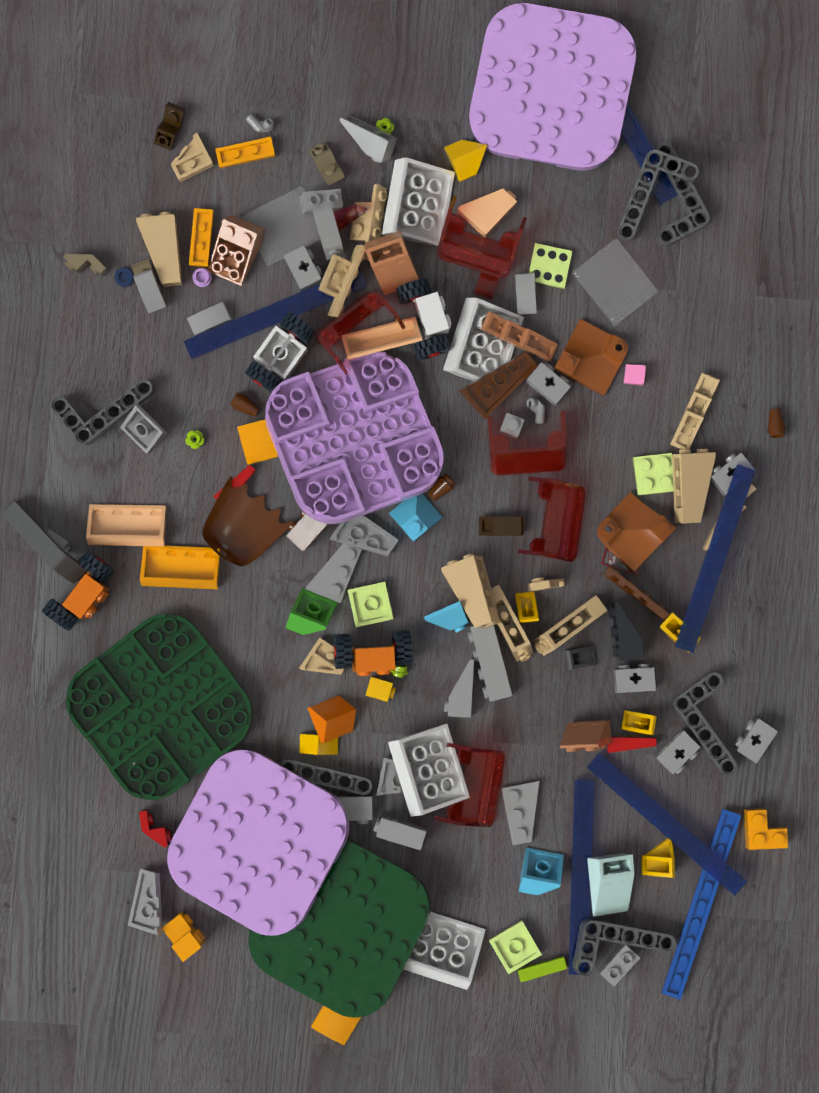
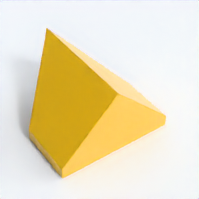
[444,140,487,182]
[642,836,675,878]

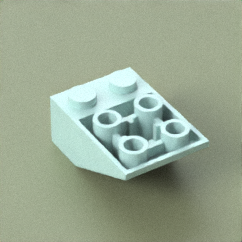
[587,853,634,917]

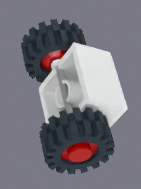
[395,278,451,360]
[245,312,316,393]

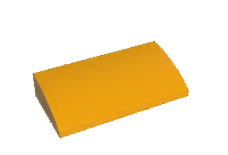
[237,420,278,465]
[140,546,220,589]
[311,1006,361,1045]

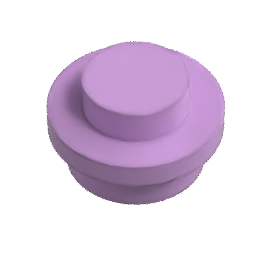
[192,268,212,287]

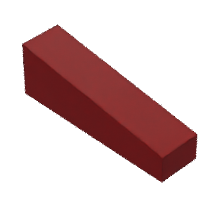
[213,465,256,506]
[607,737,656,753]

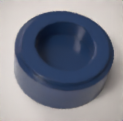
[114,268,134,288]

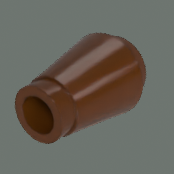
[230,392,259,417]
[767,409,787,438]
[428,473,456,501]

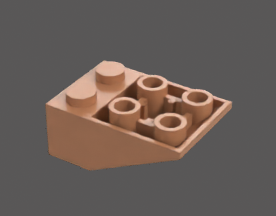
[208,215,266,286]
[365,230,419,295]
[560,720,611,752]

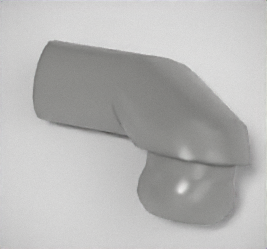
[246,114,274,133]
[526,397,545,424]

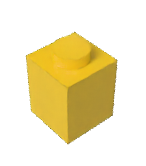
[366,677,396,702]

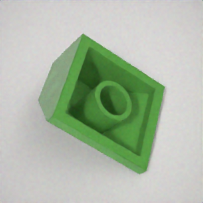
[286,588,338,635]

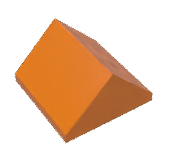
[307,695,356,744]

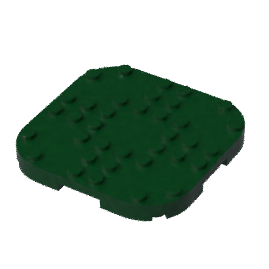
[66,614,253,800]
[249,838,431,1018]

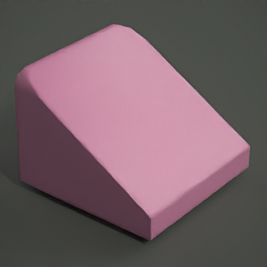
[623,364,646,386]

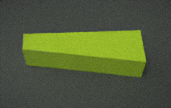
[517,956,567,982]

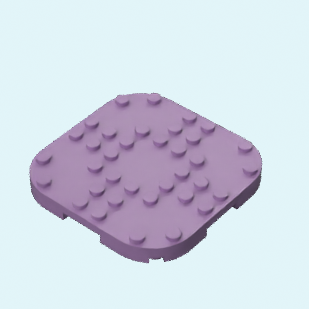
[469,3,636,171]
[265,352,443,524]
[167,750,349,936]

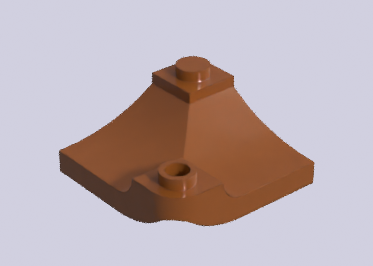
[554,319,628,396]
[597,492,676,573]

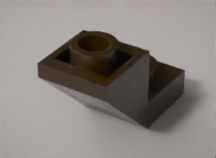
[153,102,186,151]
[479,516,524,536]

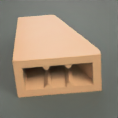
[457,189,517,238]

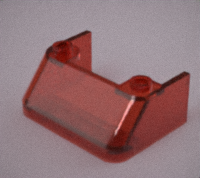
[437,195,527,278]
[316,291,406,375]
[486,411,567,476]
[517,477,586,562]
[434,743,505,827]

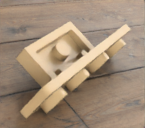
[350,184,387,261]
[318,245,366,317]

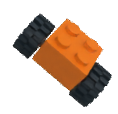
[42,551,115,631]
[333,630,412,676]

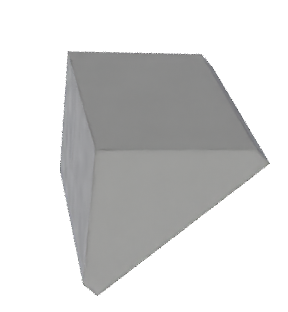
[120,404,168,454]

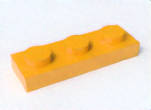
[215,137,275,169]
[189,208,214,267]

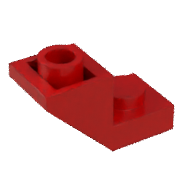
[139,809,172,847]

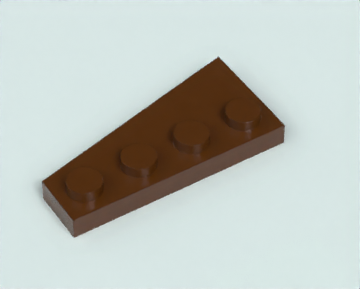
[459,352,538,419]
[602,566,669,620]

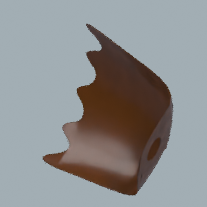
[202,476,293,567]

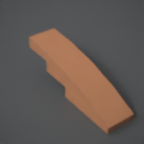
[481,312,558,362]

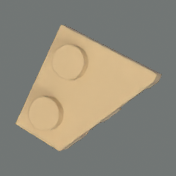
[171,133,214,182]
[528,577,565,592]
[299,638,345,675]

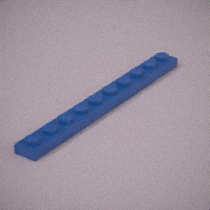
[661,809,742,1000]

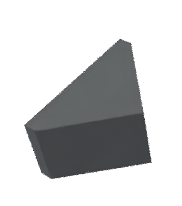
[564,646,597,670]

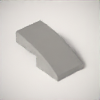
[133,269,166,314]
[515,272,537,315]
[187,302,232,336]

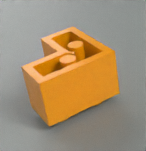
[744,808,788,850]
[162,912,205,962]

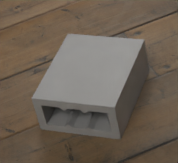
[373,815,426,850]

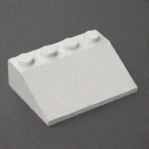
[382,157,455,247]
[443,298,524,381]
[388,724,470,817]
[403,912,486,990]

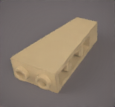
[136,212,183,287]
[672,449,716,524]
[441,554,500,629]
[491,585,533,662]
[533,595,608,656]

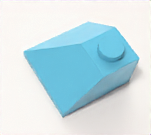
[389,494,443,542]
[424,601,468,632]
[519,847,564,895]

